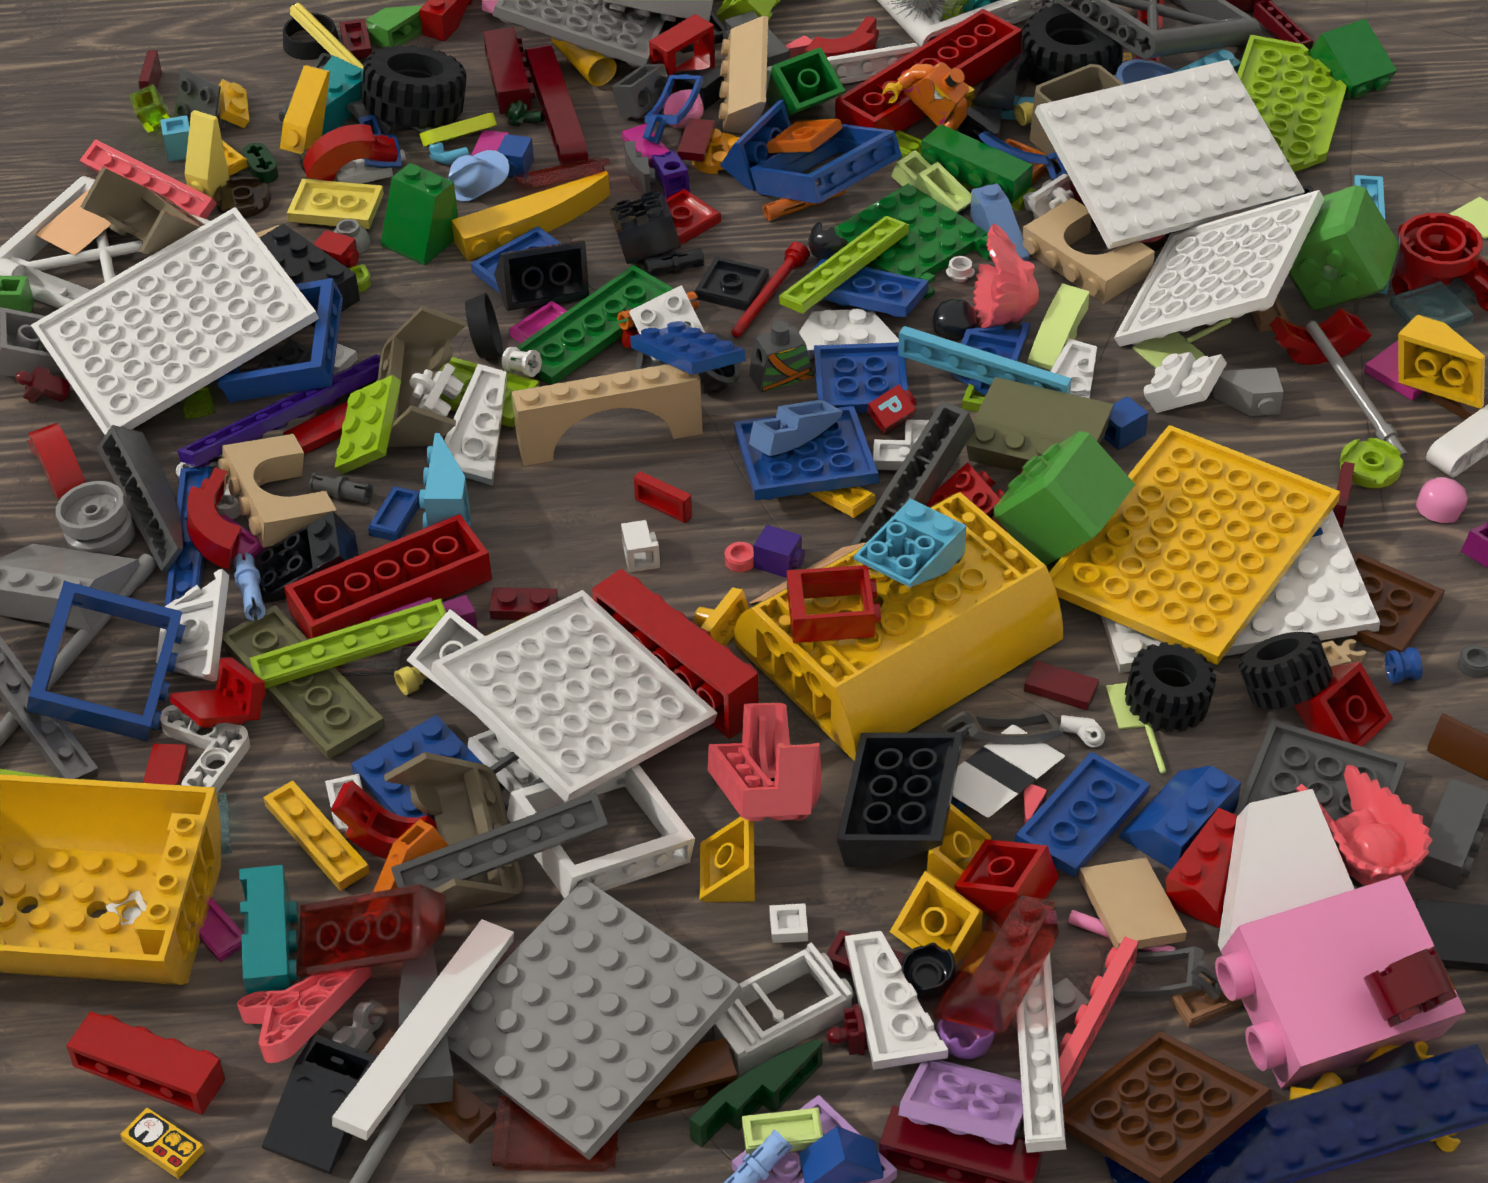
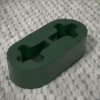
[242,143,279,183]

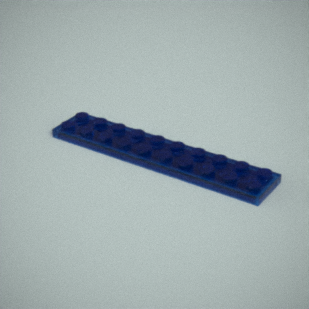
[1104,1044,1488,1183]

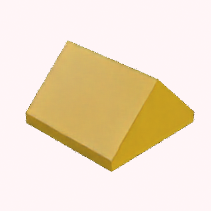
[927,804,991,891]
[699,816,755,902]
[889,871,983,964]

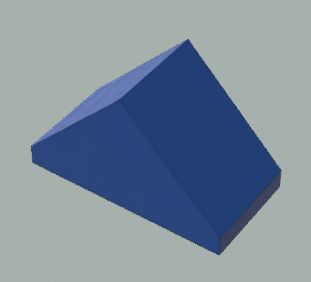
[799,1126,883,1183]

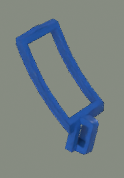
[642,74,703,144]
[358,115,402,168]
[979,131,1067,180]

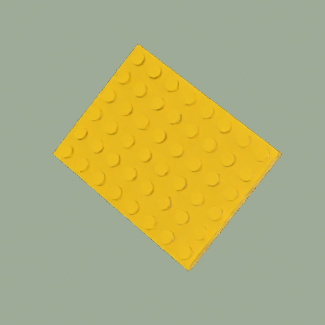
[1049,425,1340,665]

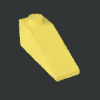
[184,110,230,200]

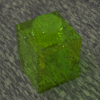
[129,84,171,133]

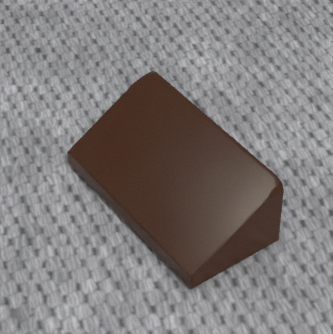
[1427,713,1488,780]

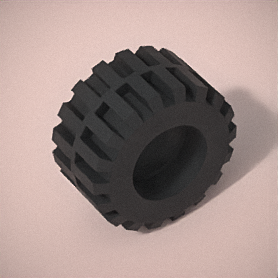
[1238,631,1333,709]
[1125,642,1216,732]

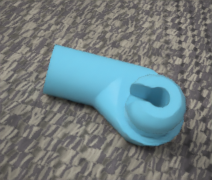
[429,142,469,165]

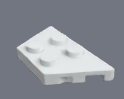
[799,309,899,359]
[156,569,229,682]

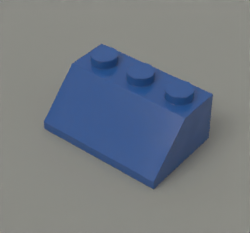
[1119,765,1241,870]

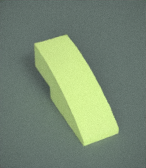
[891,150,971,213]
[1028,283,1090,370]

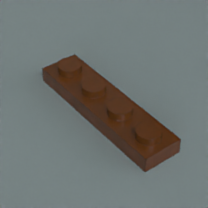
[366,1029,496,1144]

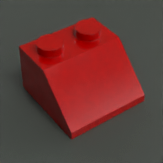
[1294,662,1393,747]
[954,839,1059,926]

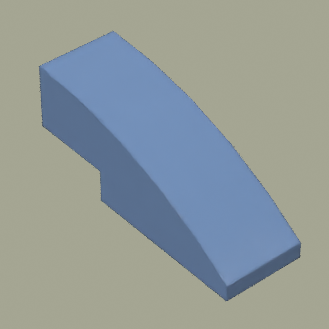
[749,400,843,456]

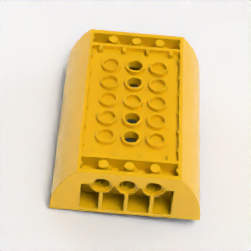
[734,492,1063,761]
[0,774,221,985]

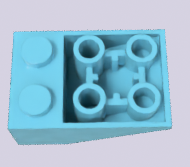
[419,433,471,529]
[854,498,966,587]

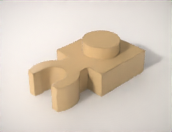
[1321,639,1367,668]

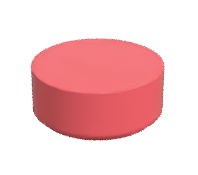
[724,542,754,572]

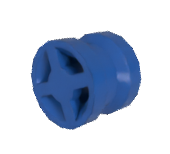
[1385,647,1423,684]

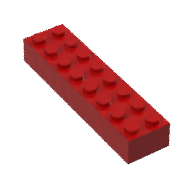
[835,9,1022,133]

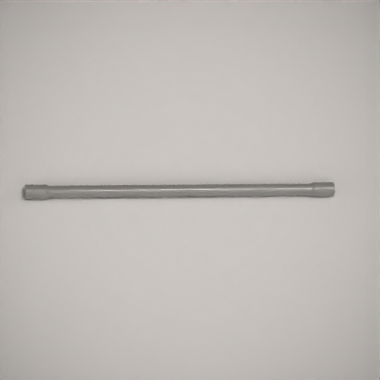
[0,554,158,747]

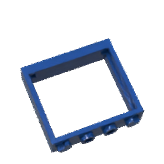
[750,124,902,204]
[217,278,343,402]
[26,581,186,741]

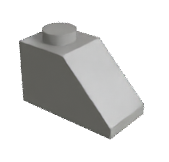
[1213,367,1284,416]

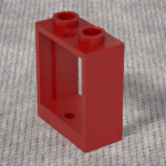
[649,14,715,93]
[787,565,881,643]

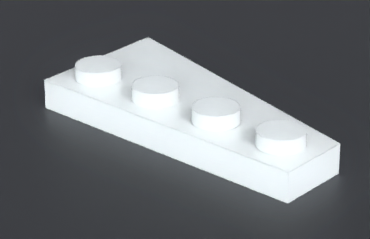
[1050,339,1097,399]
[444,364,507,486]
[845,931,948,1070]

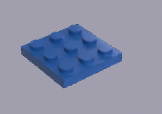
[814,342,908,413]
[351,715,483,820]

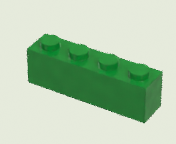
[921,124,1033,204]

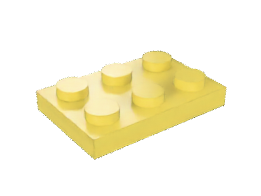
[287,179,384,229]

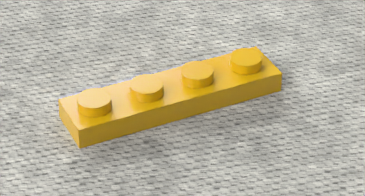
[263,780,370,891]

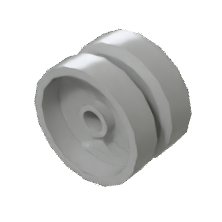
[55,481,136,555]

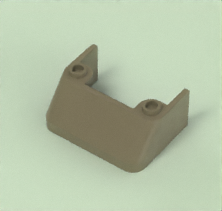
[80,167,205,256]
[378,305,466,447]
[384,752,523,912]

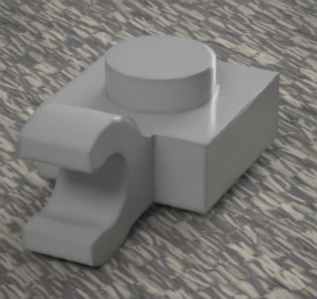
[332,1002,384,1052]

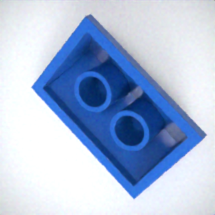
[720,100,791,191]

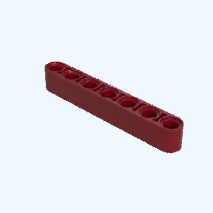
[525,45,588,166]

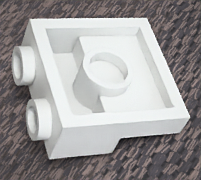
[1144,352,1227,413]

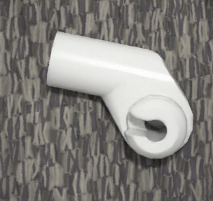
[1060,715,1105,747]

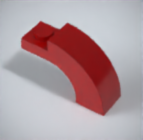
[805,16,879,57]
[303,124,398,181]
[1269,308,1372,365]
[27,423,86,500]
[187,468,241,570]
[330,780,438,859]

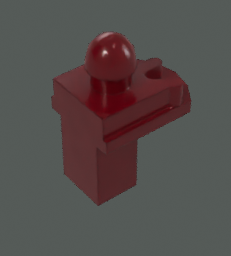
[15,366,70,404]
[826,1004,869,1055]

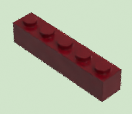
[1253,0,1314,52]

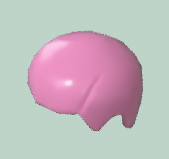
[663,89,704,129]
[1416,477,1468,523]

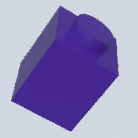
[753,525,805,578]

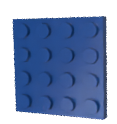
[734,406,879,500]

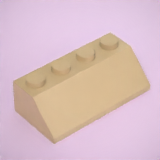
[719,16,768,134]

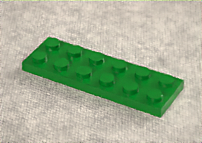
[511,265,674,385]

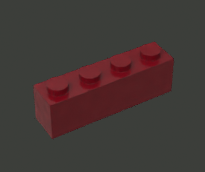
[483,27,535,114]
[879,1105,1042,1183]

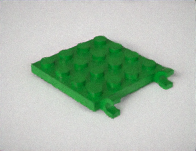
[834,183,992,299]

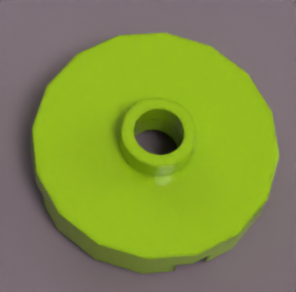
[1339,438,1404,488]

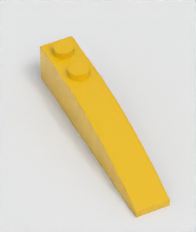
[451,171,610,261]

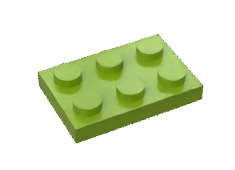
[334,375,401,474]

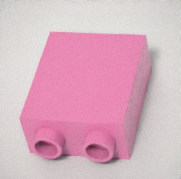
[1215,875,1466,1089]

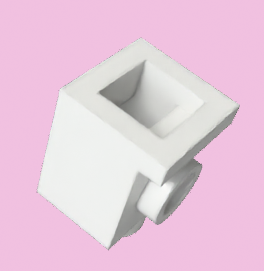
[621,520,660,573]

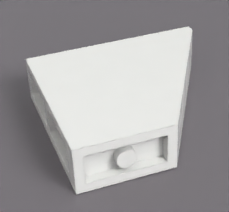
[1218,789,1354,951]

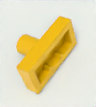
[694,587,749,646]

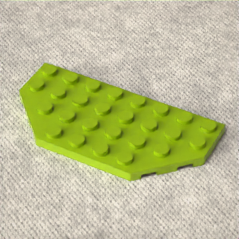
[1237,35,1347,172]

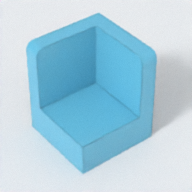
[160,115,190,162]

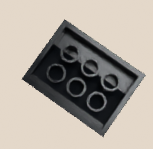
[837,732,963,867]

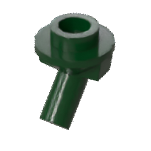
[505,100,545,127]

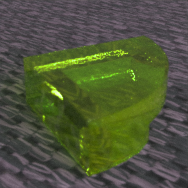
[183,387,215,420]

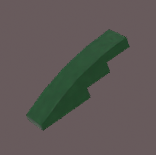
[689,1039,823,1148]

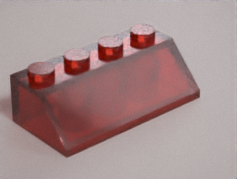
[296,884,446,977]
[934,895,1059,1033]

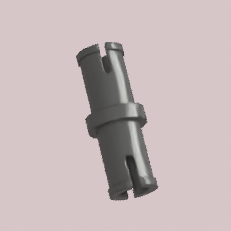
[309,473,373,504]

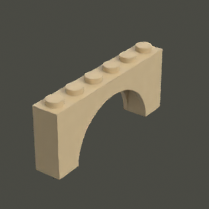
[512,364,703,466]

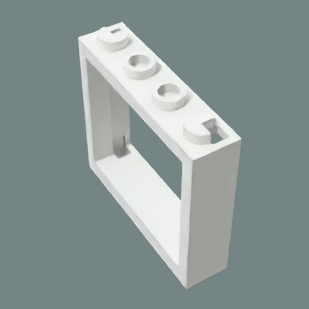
[507,764,695,899]

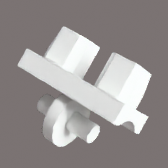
[1023,174,1075,220]
[409,363,464,417]

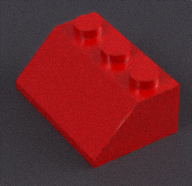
[1166,808,1238,928]

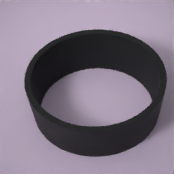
[283,13,340,60]
[465,293,503,358]

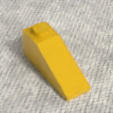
[280,65,330,155]

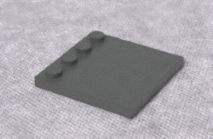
[1234,719,1406,821]

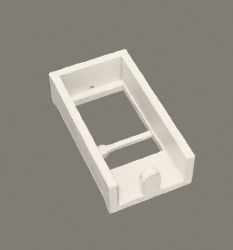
[713,942,854,1076]

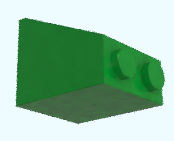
[1309,18,1397,100]
[766,47,846,117]
[381,163,458,266]

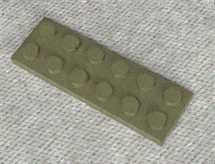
[221,605,385,760]

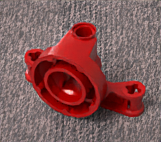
[1392,213,1488,311]

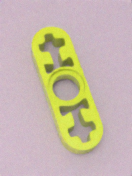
[419,112,497,147]

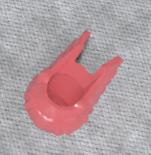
[973,223,1039,328]
[1296,765,1433,886]

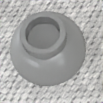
[333,219,371,255]

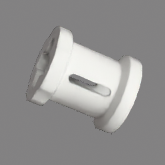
[502,347,542,377]

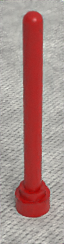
[731,242,810,338]

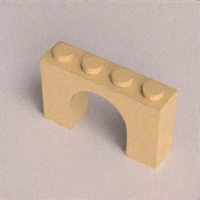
[1023,198,1155,303]
[218,434,337,547]

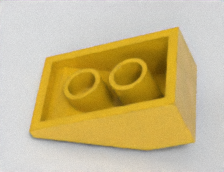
[1398,315,1485,409]

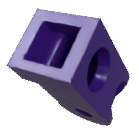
[651,150,690,199]

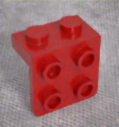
[926,462,1005,516]
[170,657,266,728]

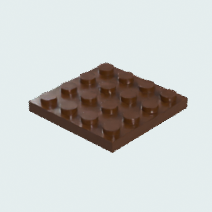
[1063,1031,1273,1183]

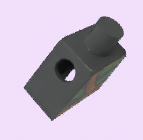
[749,320,813,393]

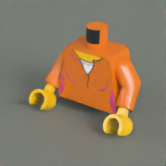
[882,62,969,131]

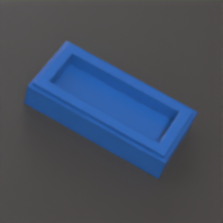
[368,486,420,541]

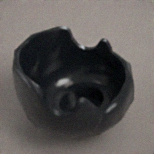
[808,222,849,261]
[933,299,977,340]
[901,942,956,999]

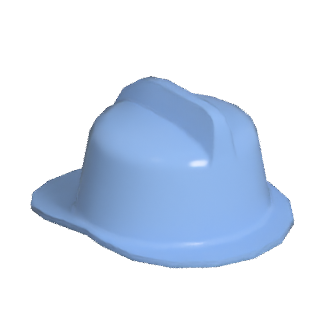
[448,150,510,202]

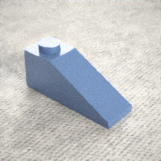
[970,183,1030,261]

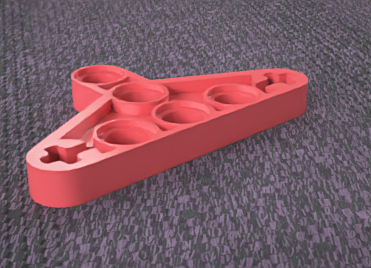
[237,953,373,1063]

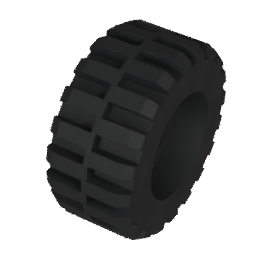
[1021,3,1123,85]
[361,45,467,129]

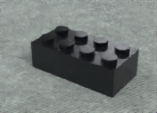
[259,224,360,328]

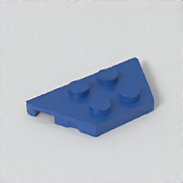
[951,322,1031,396]

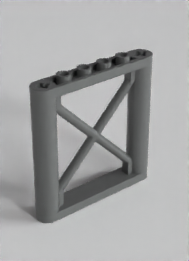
[1055,0,1261,59]

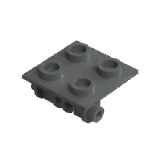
[174,68,227,129]

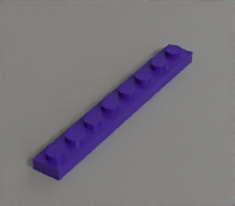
[177,354,381,467]

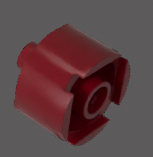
[1363,946,1457,1028]

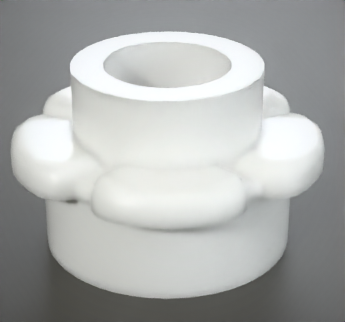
[946,256,975,282]

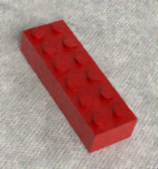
[284,514,492,639]
[592,569,759,739]

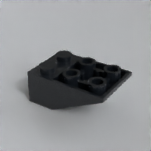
[609,191,681,264]
[255,511,359,603]
[262,1034,377,1174]

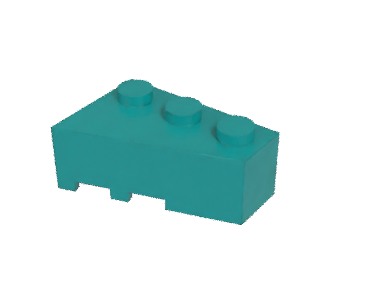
[322,55,363,136]
[239,865,299,995]

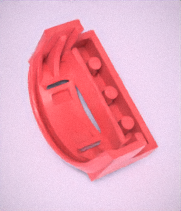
[708,702,821,821]

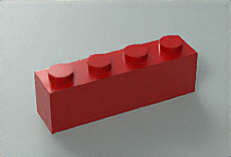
[66,1011,226,1115]

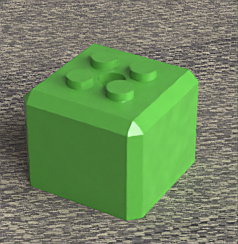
[1288,185,1399,311]
[994,431,1136,566]

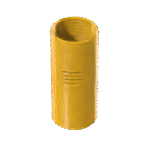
[551,37,617,86]

